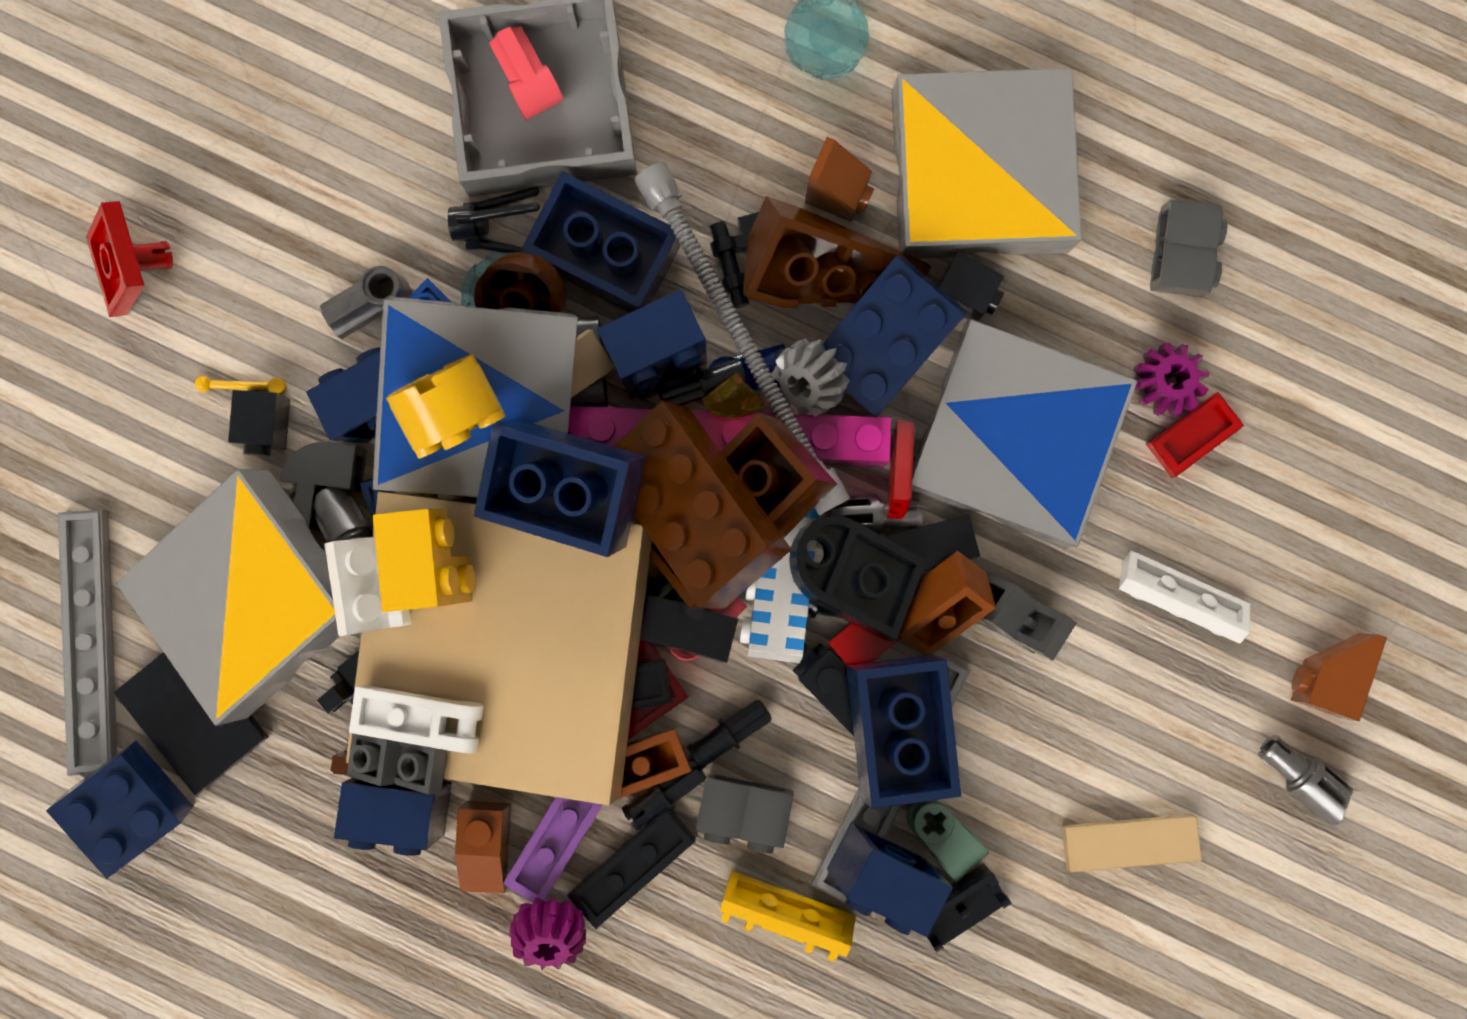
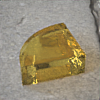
[702,372,765,418]

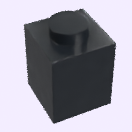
[938,252,1004,322]
[228,390,290,457]

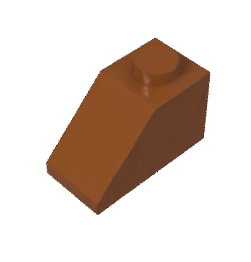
[804,137,874,222]
[899,551,996,655]
[1291,633,1387,722]
[618,728,692,799]
[455,801,511,893]

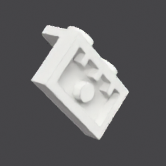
[324,536,411,636]

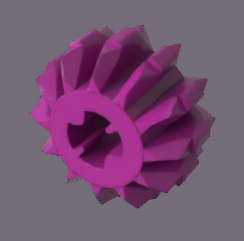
[1133,343,1210,417]
[509,896,586,970]

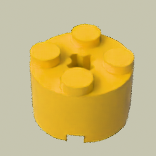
[386,354,506,459]

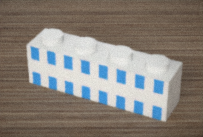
[740,508,819,663]

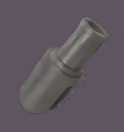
[313,487,372,543]
[825,494,923,534]
[1257,735,1354,825]

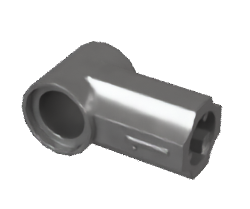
[320,266,412,339]

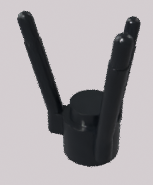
[448,187,540,254]

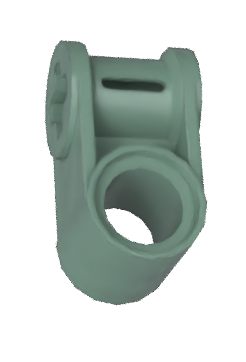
[906,800,989,883]

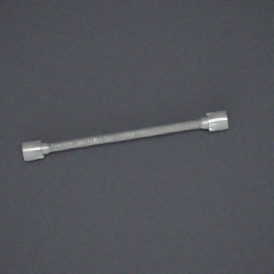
[634,162,851,516]

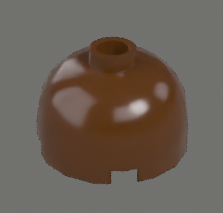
[474,252,567,313]

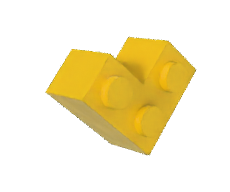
[373,509,476,612]

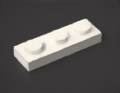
[1119,550,1250,644]

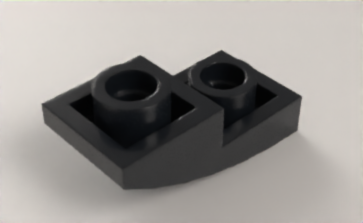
[640,594,738,663]

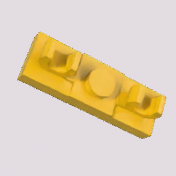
[719,870,856,962]

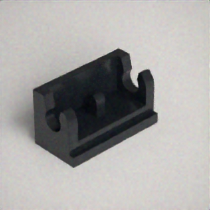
[927,863,1012,953]

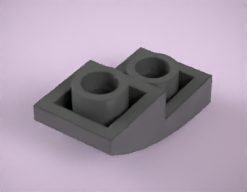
[347,733,447,795]

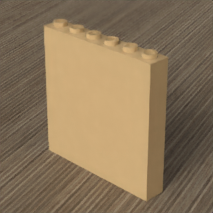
[346,491,652,805]

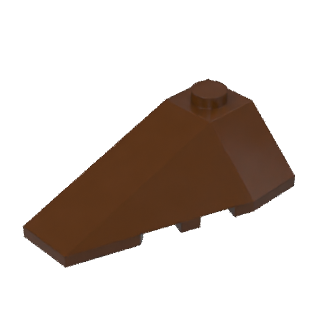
[743,196,931,308]

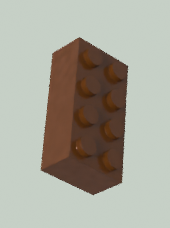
[614,400,792,609]
[650,413,837,608]

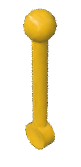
[194,376,287,395]

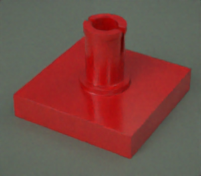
[86,201,173,317]

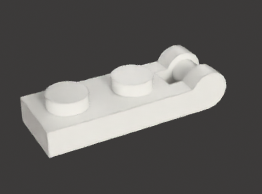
[349,685,484,753]

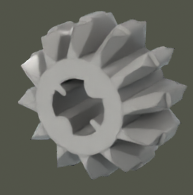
[771,338,850,417]

